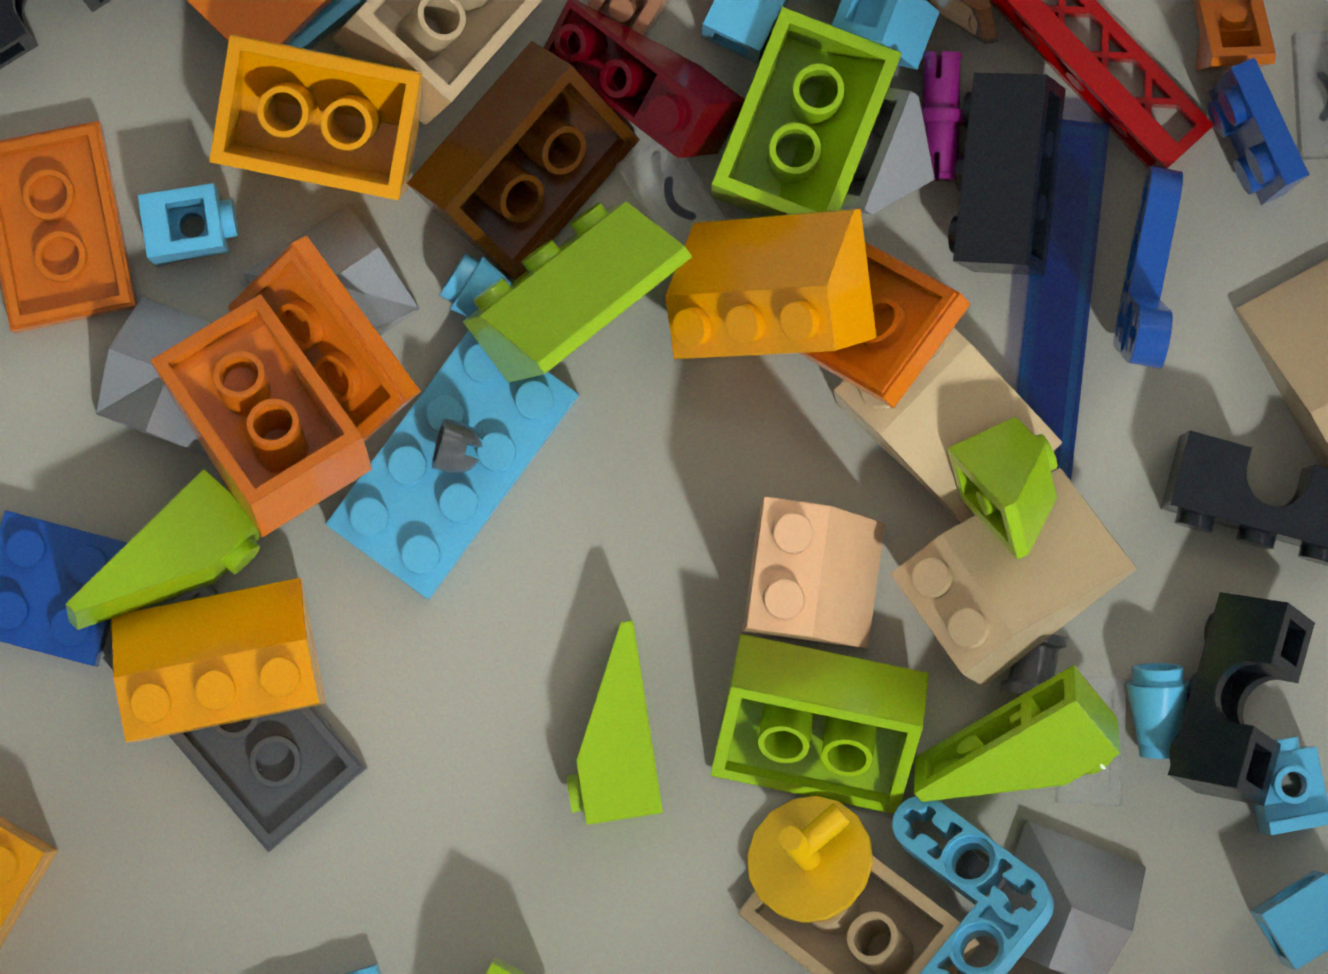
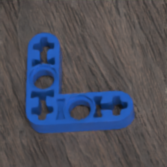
[1114,166,1183,369]

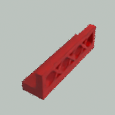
[990,0,1214,169]

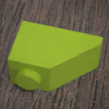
[947,417,1057,560]

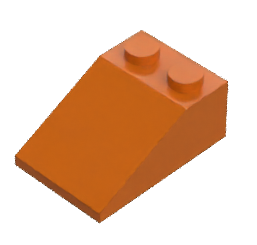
[150,294,372,537]

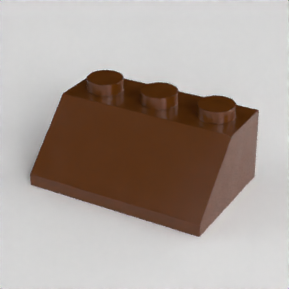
[406,41,640,280]

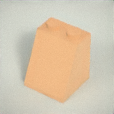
[742,497,885,649]

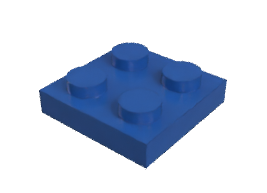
[1207,57,1309,205]
[0,510,128,667]

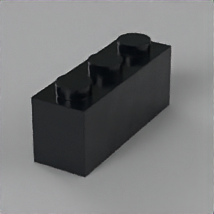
[948,73,1066,276]

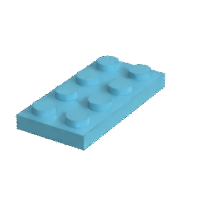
[325,330,580,600]

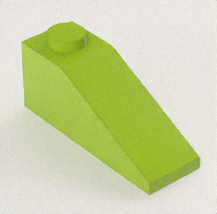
[66,469,260,630]
[566,621,663,825]
[914,665,1121,802]

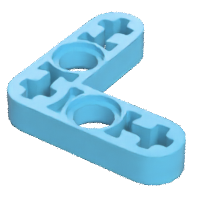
[892,796,1054,974]

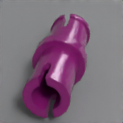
[921,51,964,182]

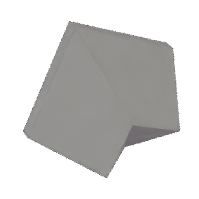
[841,87,935,215]
[244,204,420,336]
[96,296,211,457]
[980,819,1146,974]

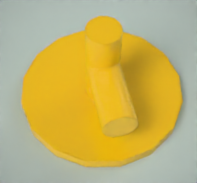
[747,796,873,923]

